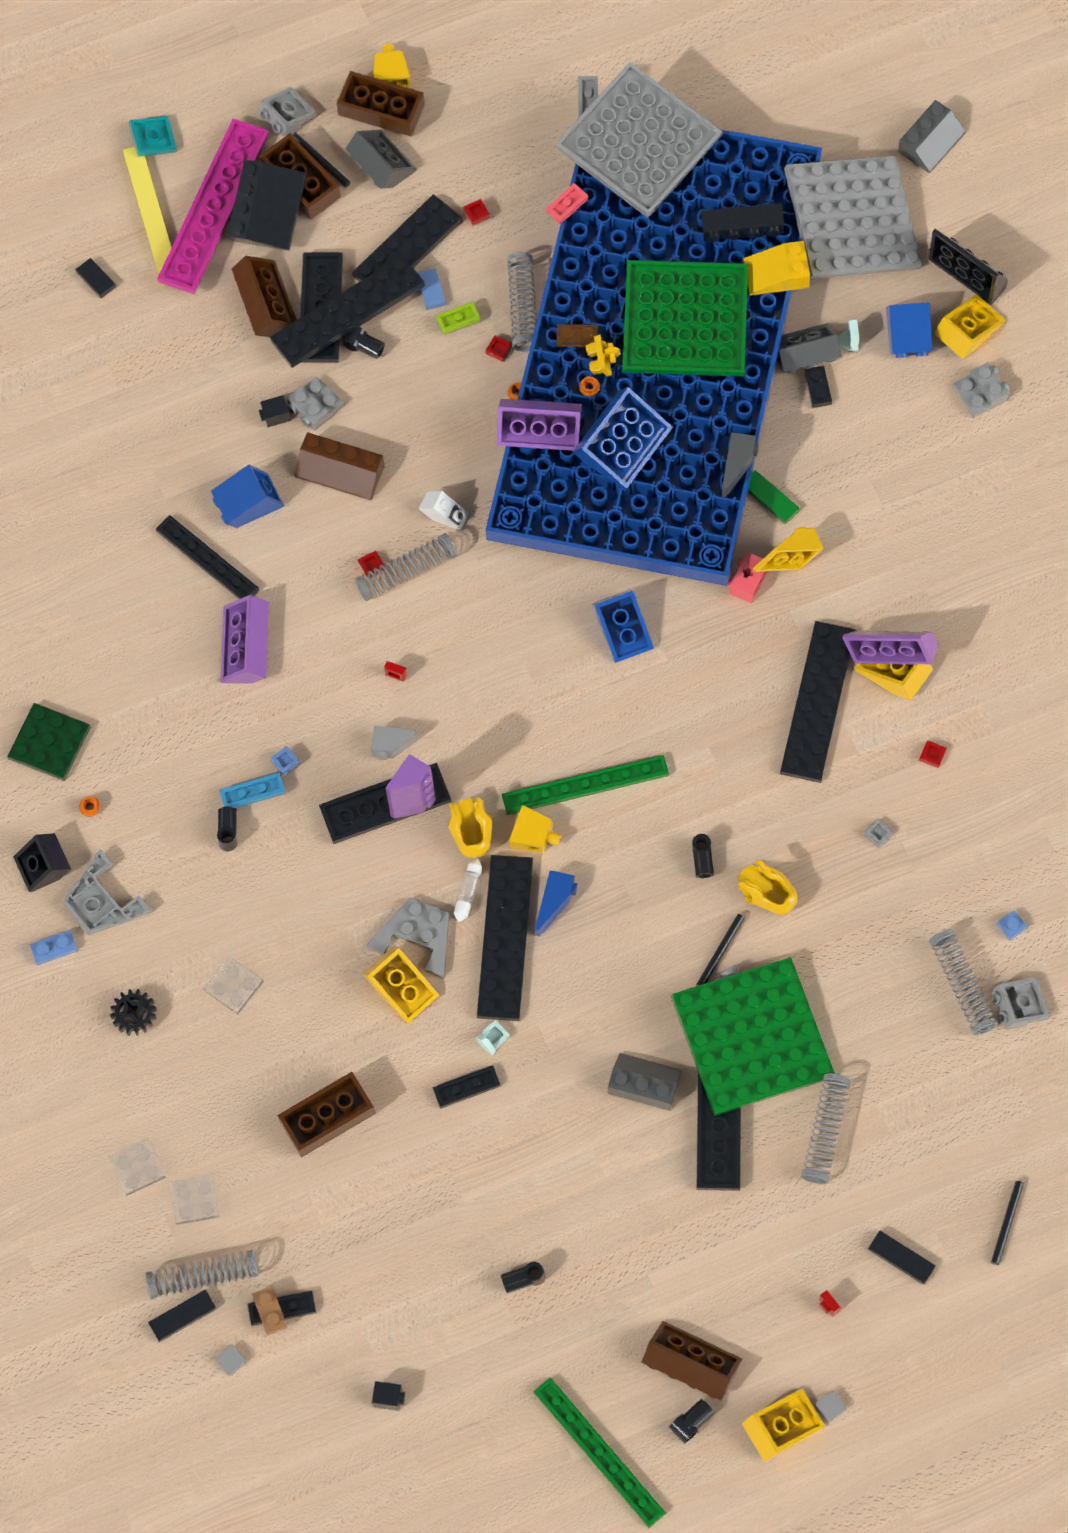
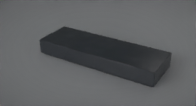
[432,1065,501,1109]
[868,1230,936,1285]
[148,1289,216,1342]
[247,1291,316,1326]

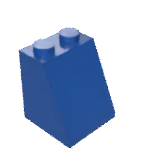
[886,302,932,358]
[211,464,284,528]

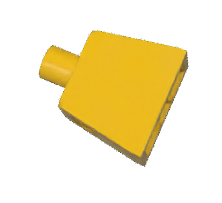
[373,44,411,87]
[509,805,562,853]

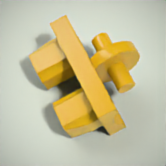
[586,335,621,376]

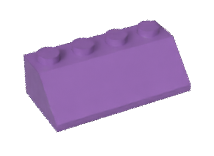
[497,399,582,451]
[221,595,269,684]
[843,631,938,665]
[386,754,436,819]

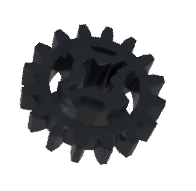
[110,989,157,1036]

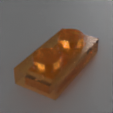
[557,324,598,347]

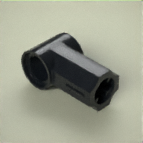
[342,327,385,359]
[217,806,238,852]
[692,834,714,879]
[501,1262,545,1294]
[669,1399,714,1444]

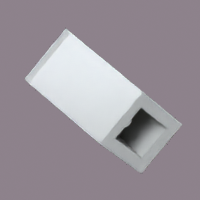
[419,491,469,530]

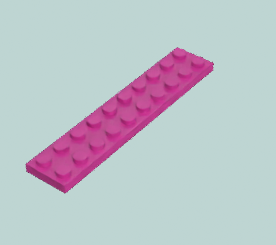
[157,119,269,295]

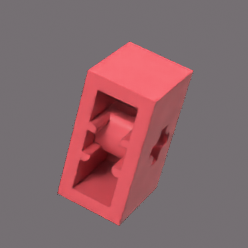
[728,552,768,603]

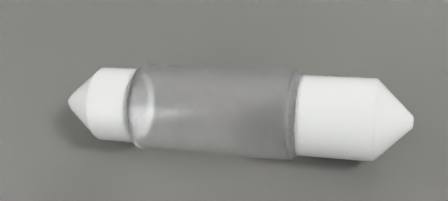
[453,859,482,922]

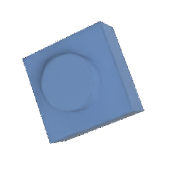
[270,746,300,776]
[997,910,1027,941]

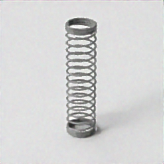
[507,252,537,352]
[355,533,457,601]
[929,929,998,1036]
[801,1073,851,1184]
[145,1250,258,1299]

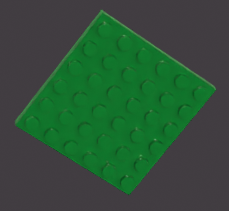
[622,260,748,376]
[671,957,835,1116]

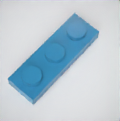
[219,772,286,808]

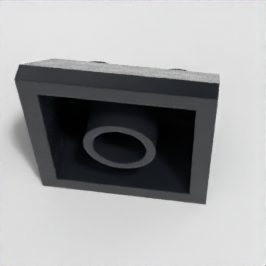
[13,833,71,892]

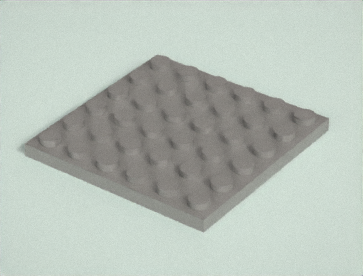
[555,62,723,218]
[784,156,922,279]

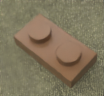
[252,1286,288,1336]

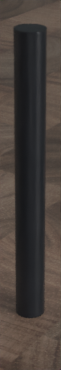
[292,133,350,187]
[696,914,745,986]
[991,1181,1024,1265]

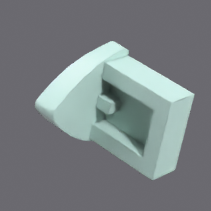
[838,320,859,351]
[475,1020,510,1056]

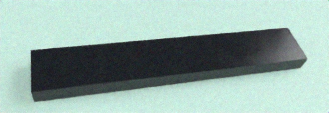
[156,515,259,599]

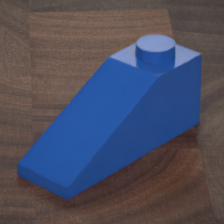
[535,870,578,936]

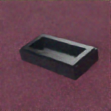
[75,258,116,298]

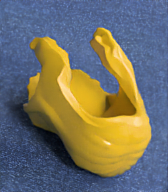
[448,797,492,858]
[737,860,798,915]

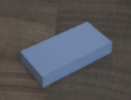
[418,268,446,310]

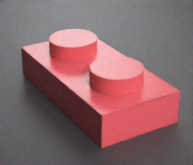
[546,183,588,224]

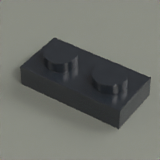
[804,366,832,408]

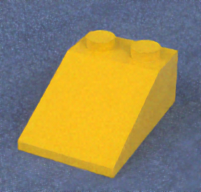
[743,241,810,296]
[934,294,1006,359]
[753,526,824,572]
[854,664,933,701]
[362,946,440,1024]
[742,1388,825,1462]

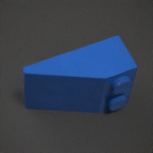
[592,589,654,663]

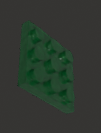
[7,703,91,781]

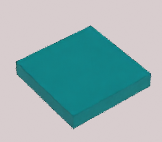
[129,116,177,157]

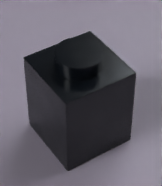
[258,395,291,427]
[372,1381,406,1411]

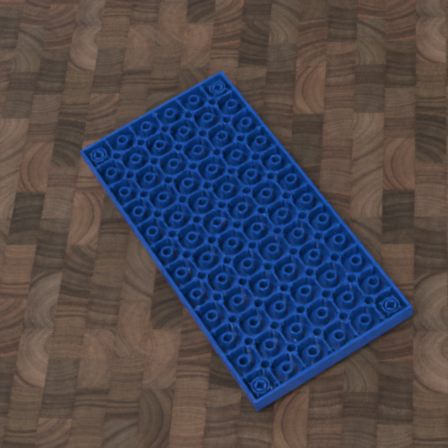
[485,129,822,586]

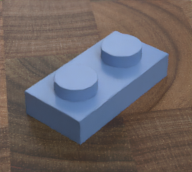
[30,930,77,966]

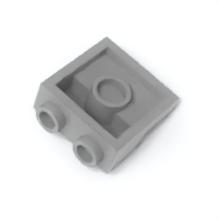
[259,87,316,137]
[952,362,1010,418]
[286,376,344,431]
[991,978,1050,1030]

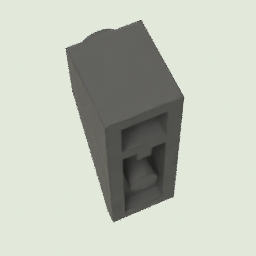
[722,433,759,497]

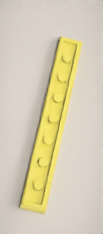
[123,147,171,286]

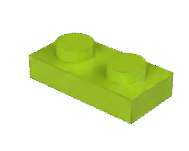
[436,302,481,335]

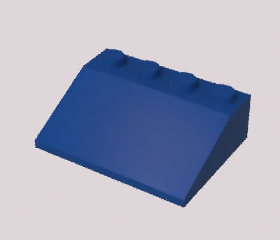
[573,387,673,489]

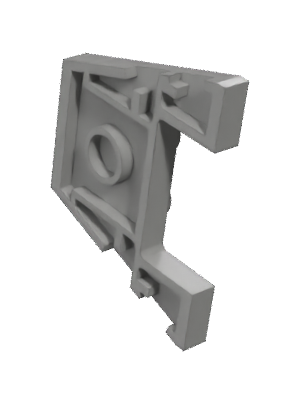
[62,849,151,935]
[367,898,449,978]

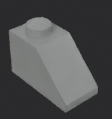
[371,726,417,760]

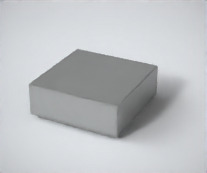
[864,818,894,849]
[215,1344,247,1376]
[815,1391,847,1423]

